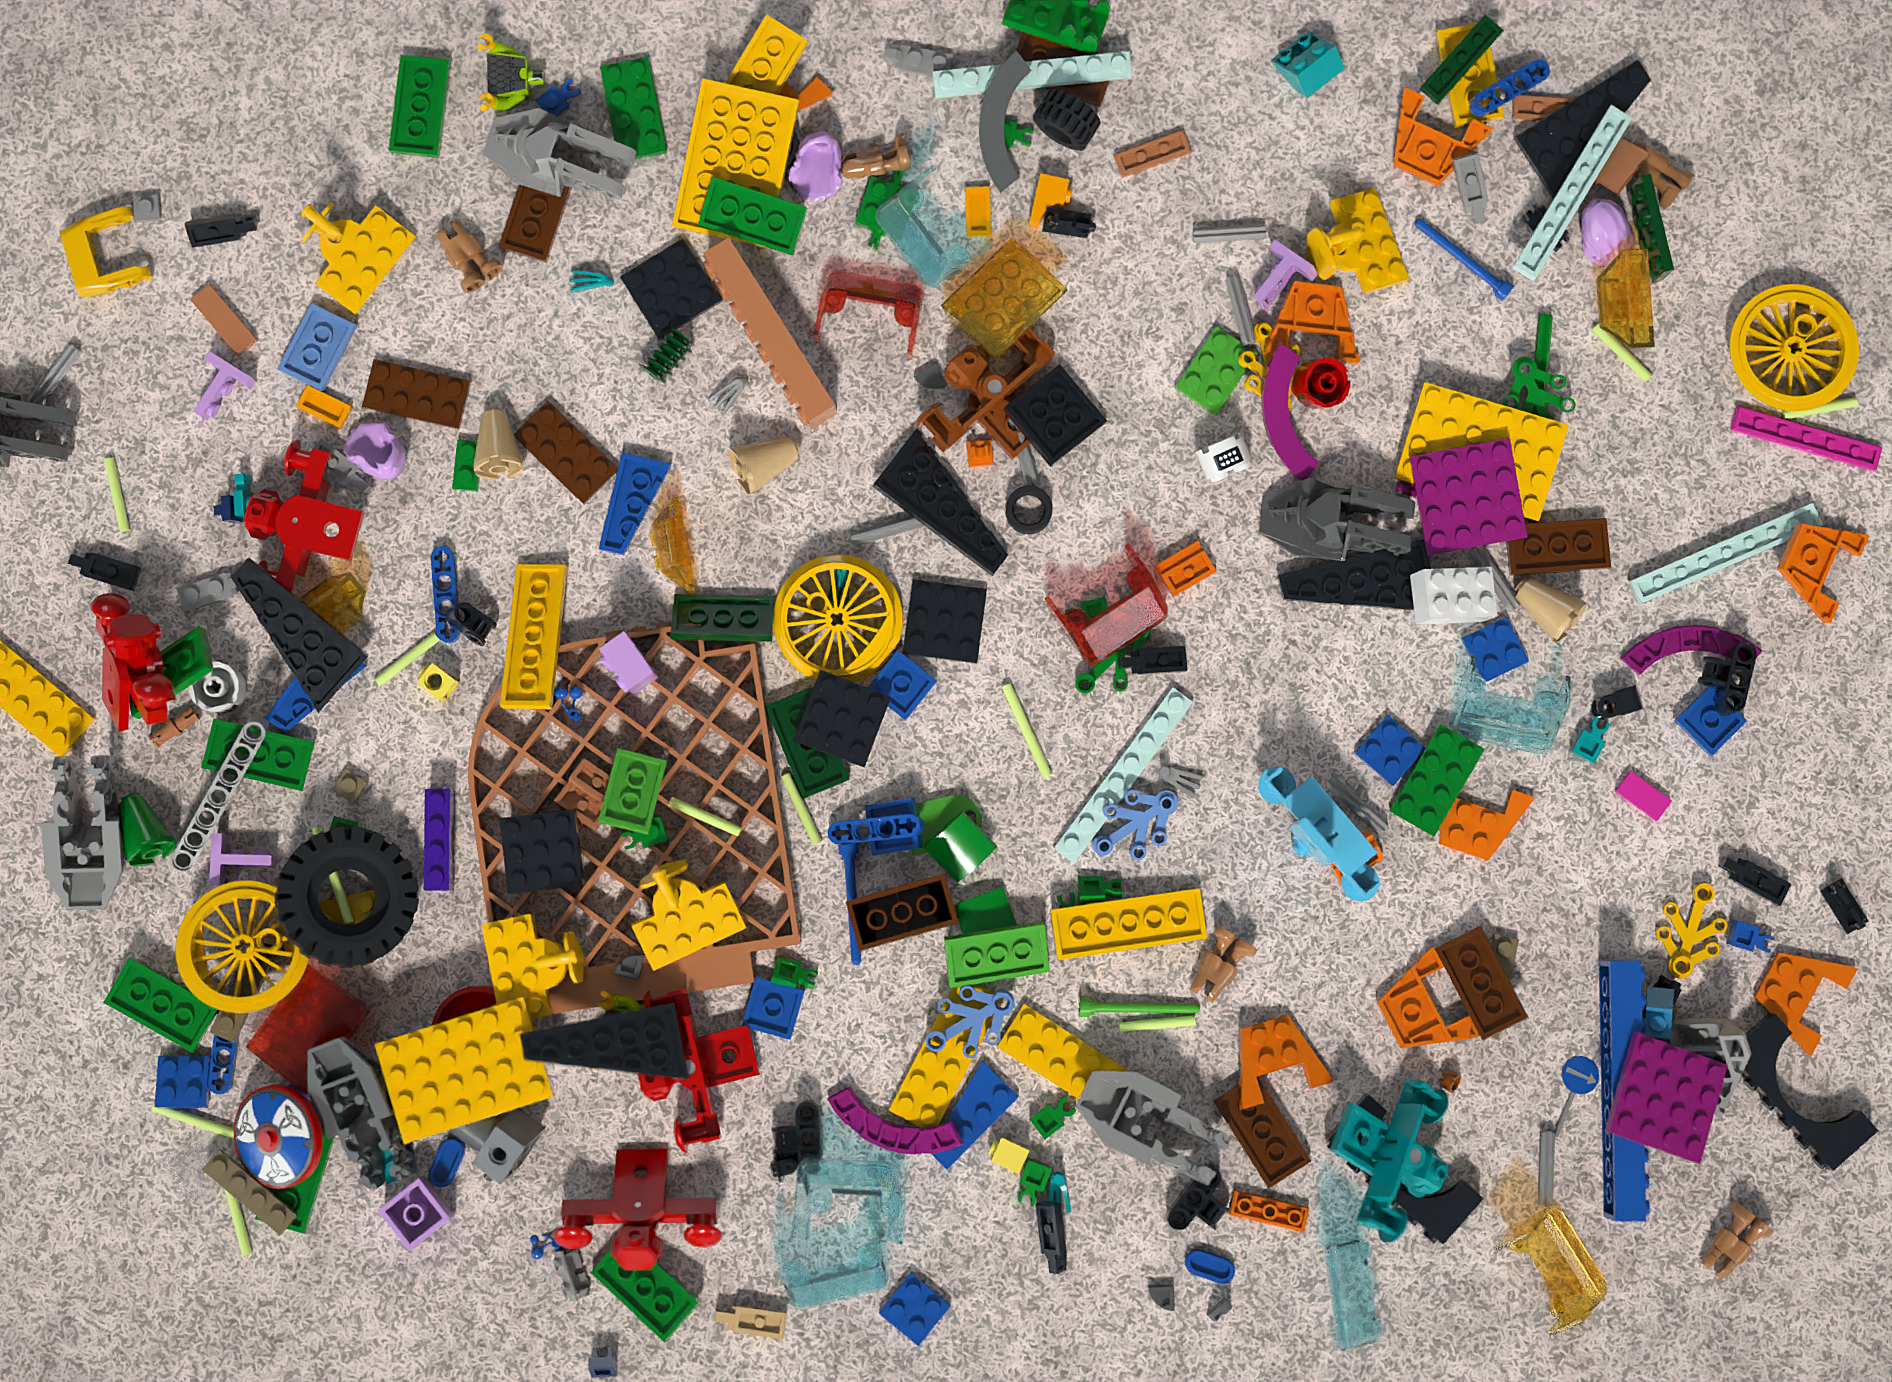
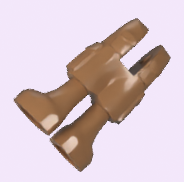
[841,133,912,180]
[1633,140,1695,210]
[436,219,503,293]
[1190,925,1258,1003]
[1701,1200,1774,1279]

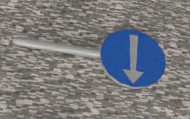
[1555,1056,1599,1138]

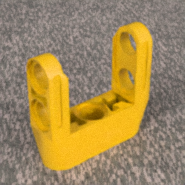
[60,206,152,298]

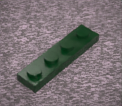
[1419,14,1504,105]

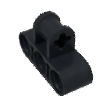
[1697,642,1757,716]
[771,1100,822,1177]
[1166,1164,1230,1231]

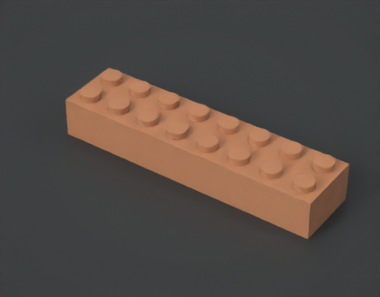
[702,237,837,429]

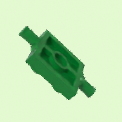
[855,171,918,250]

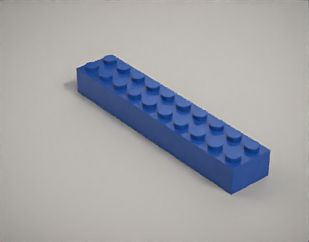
[1599,961,1650,1222]

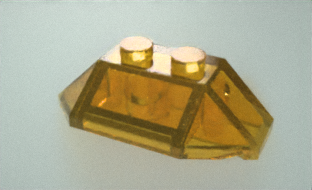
[1596,249,1655,349]
[649,494,697,594]
[299,572,366,634]

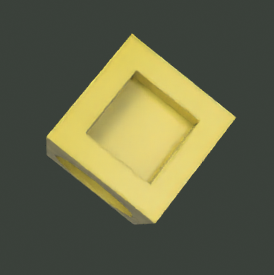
[416,663,459,703]
[988,1136,1030,1174]

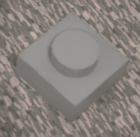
[133,195,161,223]

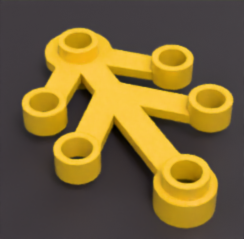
[1238,322,1300,412]
[1655,883,1728,979]

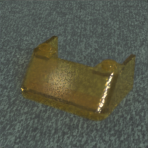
[1494,1205,1608,1337]

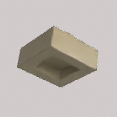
[332,769,368,804]

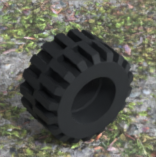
[1033,89,1101,151]

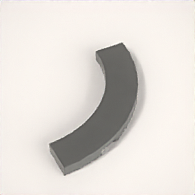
[979,51,1032,193]

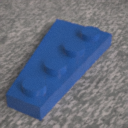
[599,452,672,556]
[265,663,366,733]
[931,1061,1019,1170]

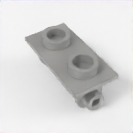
[553,1248,590,1301]

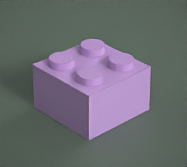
[599,631,659,695]
[378,1176,455,1251]

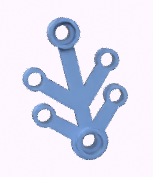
[1092,789,1178,860]
[926,985,1015,1058]

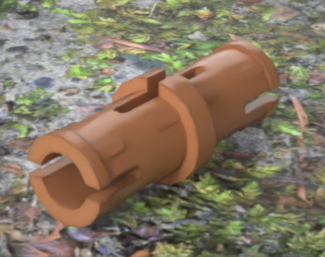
[148,706,200,748]

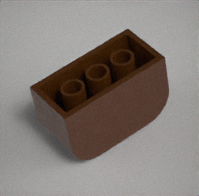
[845,873,958,951]

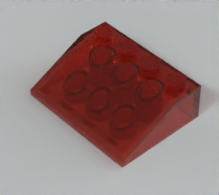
[246,963,370,1095]

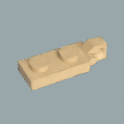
[714,1305,787,1339]

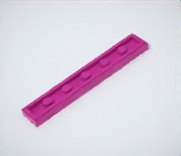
[1730,406,1883,472]

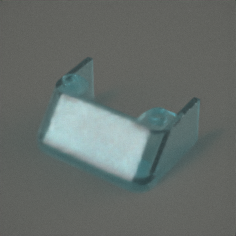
[875,165,994,288]
[1452,654,1571,754]
[792,1157,906,1244]
[772,1212,889,1309]
[1317,1234,1383,1351]

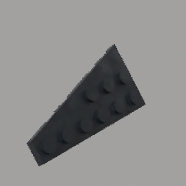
[1514,60,1651,199]
[872,429,1008,576]
[1277,539,1431,611]
[231,557,368,713]
[519,1003,689,1080]

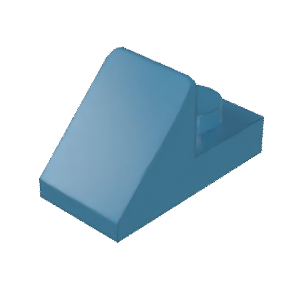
[1644,987,1674,1041]

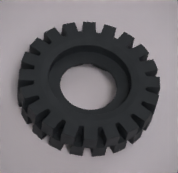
[275,826,419,968]

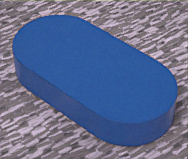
[428,1138,466,1188]
[1185,1249,1235,1284]

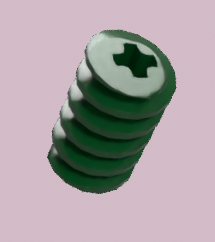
[640,327,692,383]

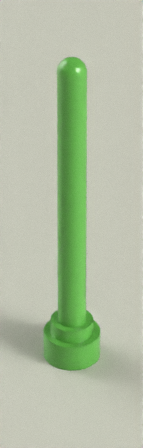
[1078,997,1201,1017]

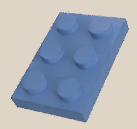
[277,303,357,392]

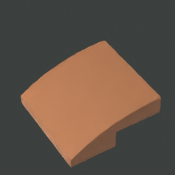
[1593,138,1649,194]
[554,758,610,832]

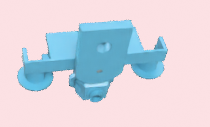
[1258,766,1382,902]

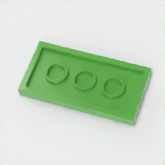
[944,921,1049,988]

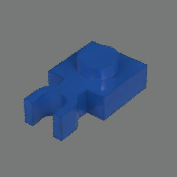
[535,78,581,117]
[1726,919,1775,953]

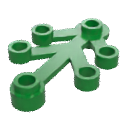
[1503,357,1576,419]
[1075,619,1151,694]

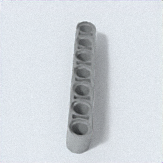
[171,715,269,872]

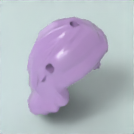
[788,130,843,202]
[1581,198,1635,268]
[343,421,406,480]

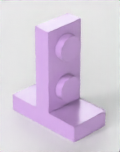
[1253,240,1318,310]
[193,351,256,421]
[209,833,277,885]

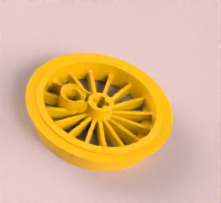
[1730,284,1859,411]
[773,554,903,682]
[176,881,309,1013]

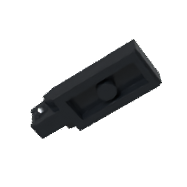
[185,214,258,248]
[68,552,142,592]
[1117,646,1188,675]
[1718,857,1792,906]
[1035,1201,1067,1274]

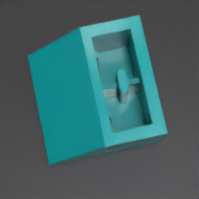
[1271,31,1346,98]

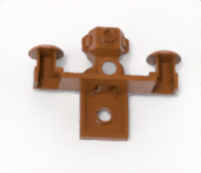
[915,323,1055,460]

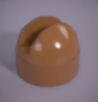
[1439,1070,1461,1093]

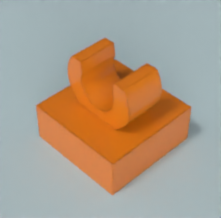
[966,440,994,468]

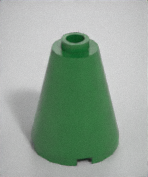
[118,793,177,867]

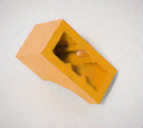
[1029,173,1073,229]

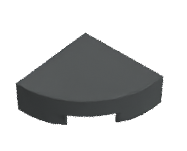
[914,364,948,389]
[613,954,645,980]
[1148,1284,1175,1311]
[1207,1297,1233,1321]

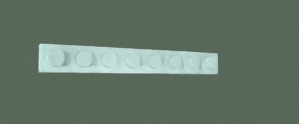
[933,51,1132,98]
[1512,105,1632,281]
[1629,503,1823,604]
[1054,687,1193,864]

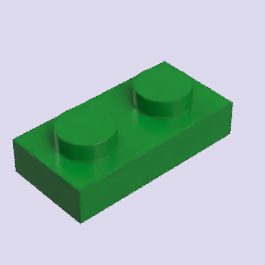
[452,440,480,492]

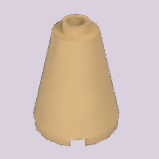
[473,407,524,480]
[728,437,801,495]
[1515,578,1588,644]

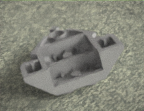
[1657,1018,1751,1120]

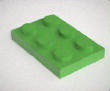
[1175,326,1258,416]
[598,748,667,835]

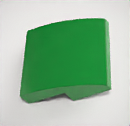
[923,811,997,882]
[954,887,1017,934]

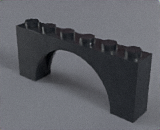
[1742,1013,1879,1171]
[1325,1093,1484,1245]

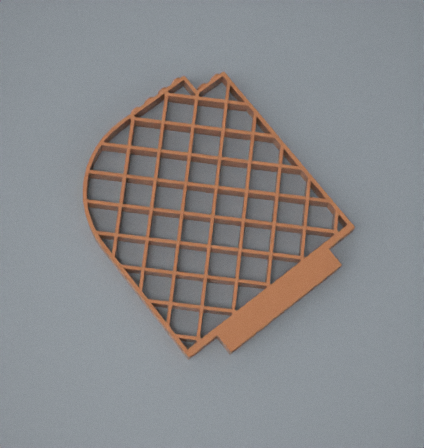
[468,623,801,1014]

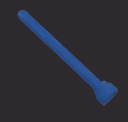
[1414,218,1515,301]
[838,843,861,966]

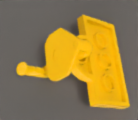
[1306,188,1410,294]
[301,202,416,315]
[631,859,746,971]
[481,914,585,1019]

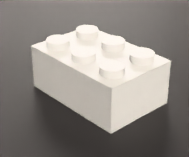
[1410,567,1498,625]

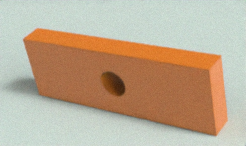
[1229,1189,1310,1233]

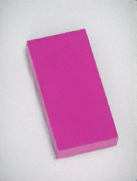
[1615,771,1672,822]

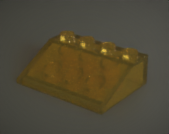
[940,237,1068,359]

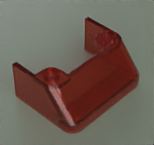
[814,271,924,360]
[1044,543,1169,665]

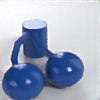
[554,686,583,722]
[530,1234,565,1260]

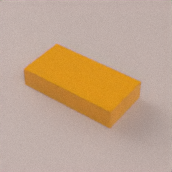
[965,186,991,238]
[296,385,353,429]

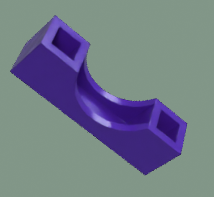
[423,789,455,891]

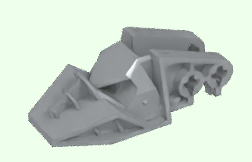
[483,108,637,201]
[41,755,127,910]
[1075,1071,1231,1185]

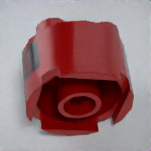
[1291,358,1351,409]

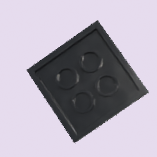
[620,238,722,340]
[1003,364,1107,467]
[903,579,987,664]
[793,670,891,768]
[499,809,585,894]

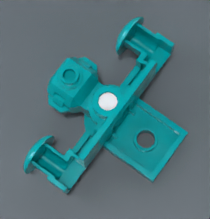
[1330,1079,1449,1243]

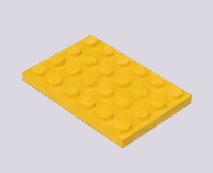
[672,78,800,248]
[1394,382,1569,521]
[375,997,555,1144]

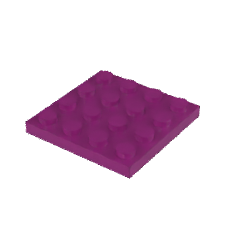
[1409,438,1527,556]
[1605,1032,1728,1164]

